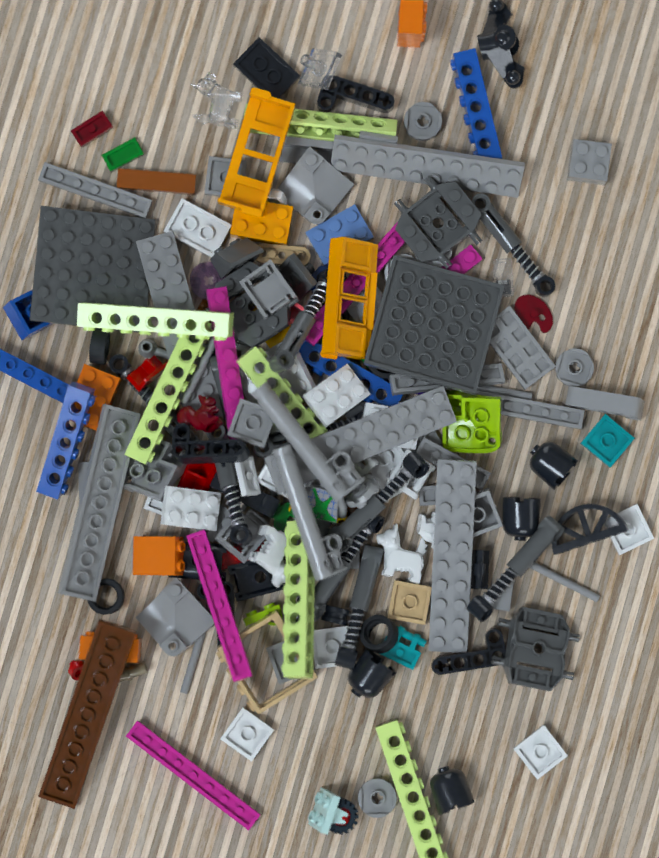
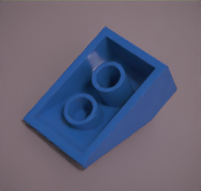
[3,290,54,340]

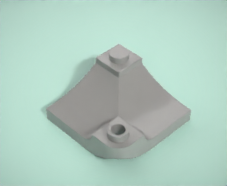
[277,147,354,225]
[123,438,187,502]
[136,577,215,656]

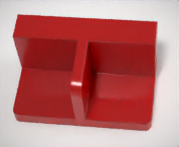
[127,355,168,392]
[177,463,216,491]

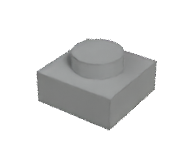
[419,485,436,506]

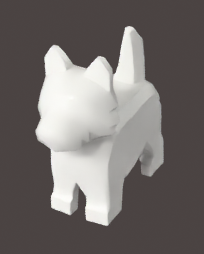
[376,524,428,584]
[248,525,299,588]

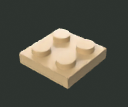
[387,580,432,625]

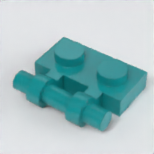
[378,625,427,670]

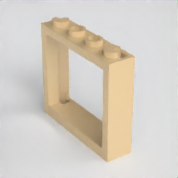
[216,610,318,715]

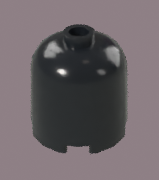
[529,441,578,490]
[502,497,541,541]
[348,649,397,698]
[430,766,475,815]

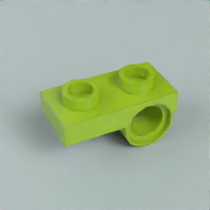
[243,602,283,626]

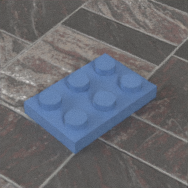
[305,204,374,265]

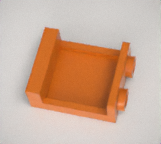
[133,536,185,576]

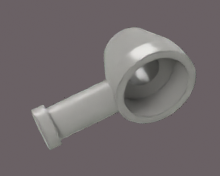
[138,339,169,360]

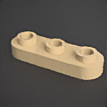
[256,244,310,266]

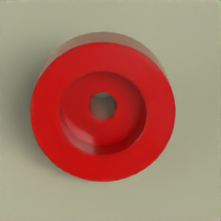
[68,660,84,680]

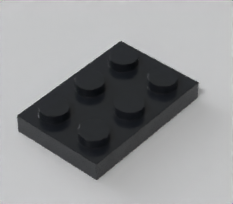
[233,37,300,99]

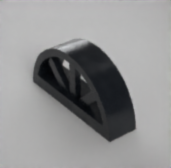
[552,504,629,555]

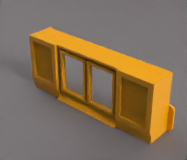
[217,87,295,217]
[320,237,378,360]

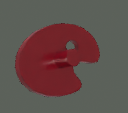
[514,295,553,333]

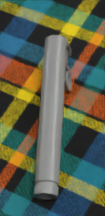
[251,382,366,502]
[272,444,348,581]

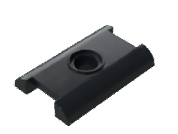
[168,542,228,581]
[228,556,286,602]

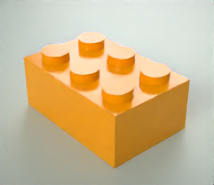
[230,202,293,246]

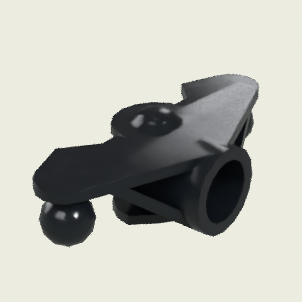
[477,0,525,89]

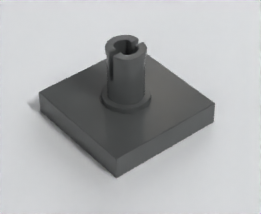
[279,253,317,303]

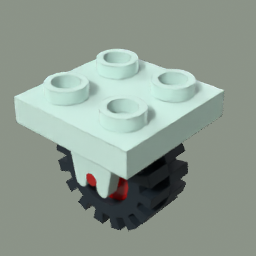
[308,788,359,835]

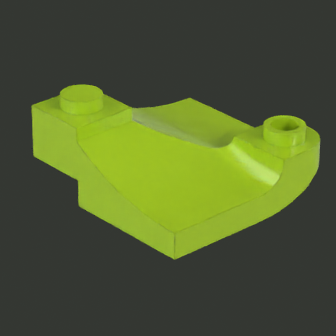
[443,390,502,453]

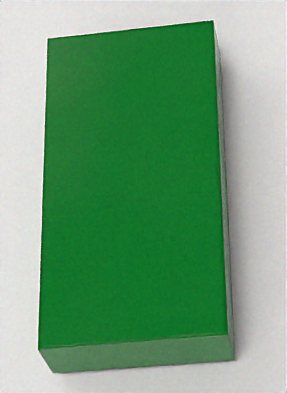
[102,137,144,172]

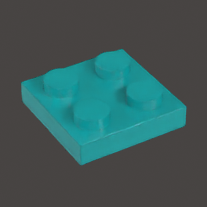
[580,414,635,468]

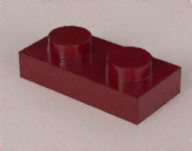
[71,110,113,148]

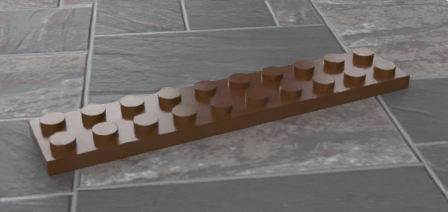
[38,619,137,809]

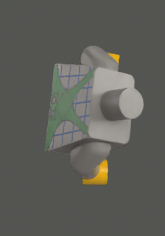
[288,482,347,524]

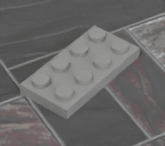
[490,306,556,390]

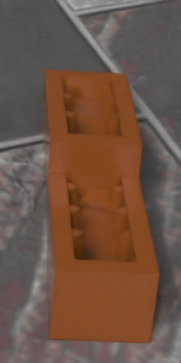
[116,168,196,196]

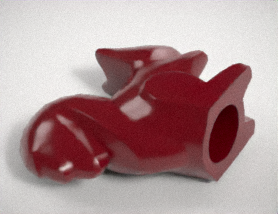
[177,395,223,433]

